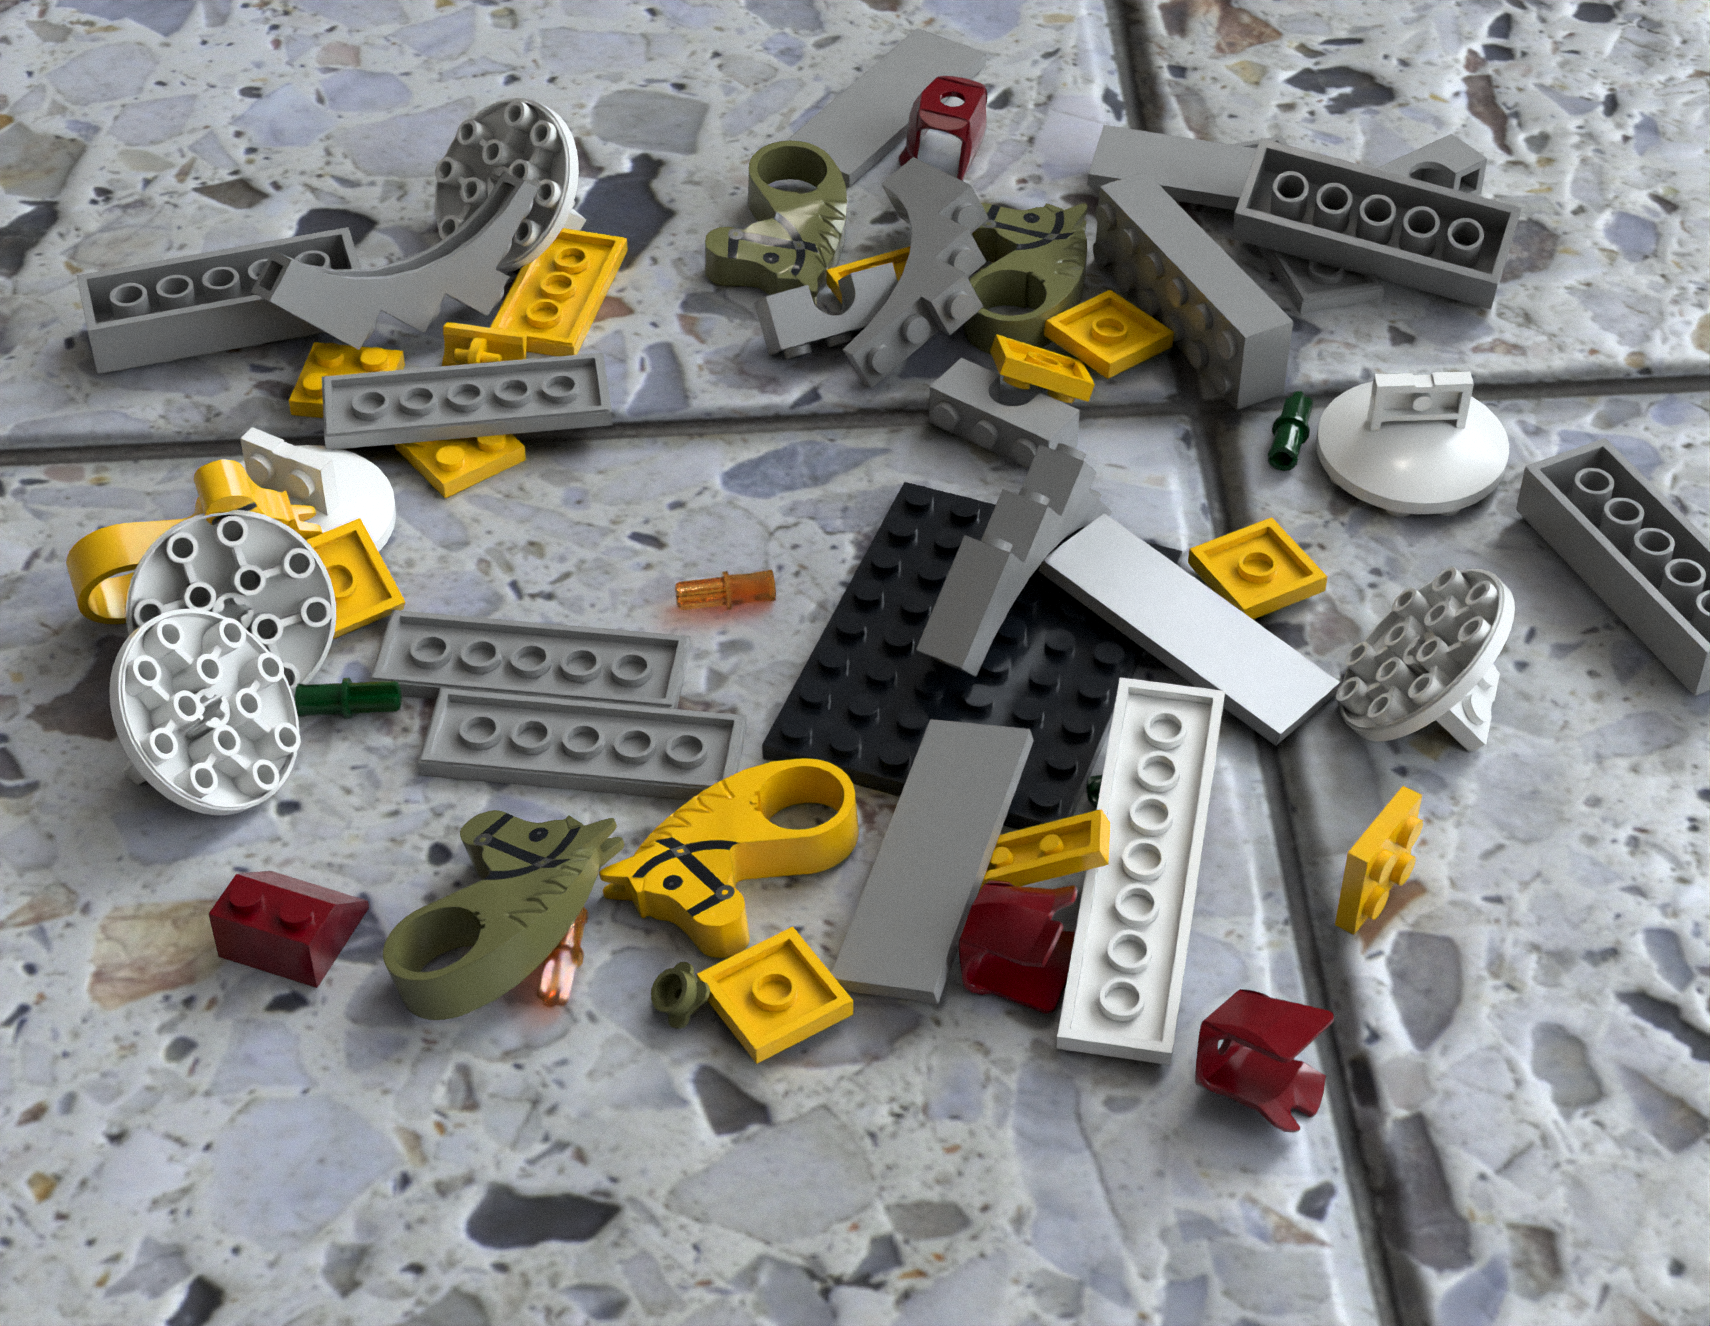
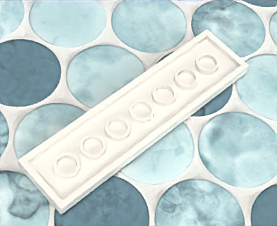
[1057,677,1225,1065]

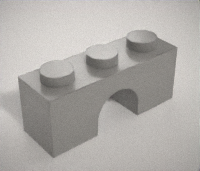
[1376,134,1488,195]
[754,262,898,360]
[929,357,1080,468]

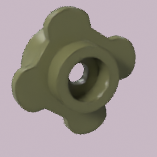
[651,962,710,1029]

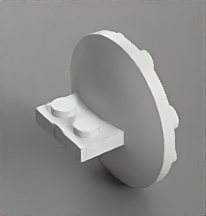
[435,98,586,273]
[1316,371,1509,517]
[239,427,396,552]
[126,510,336,696]
[1336,567,1515,752]
[109,609,301,815]

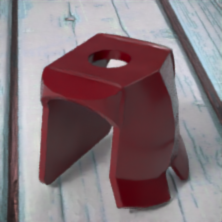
[898,76,987,181]
[959,880,1078,1014]
[1195,989,1334,1133]

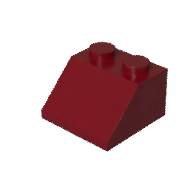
[209,871,369,988]

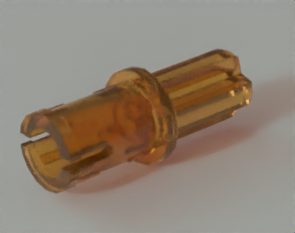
[675,569,776,610]
[536,907,589,1008]

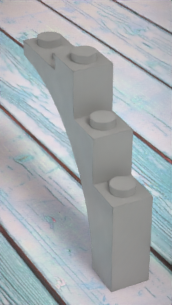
[843,157,989,388]
[251,172,538,350]
[916,443,1112,677]

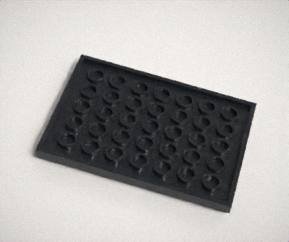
[762,482,1182,830]

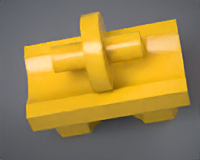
[442,322,527,366]

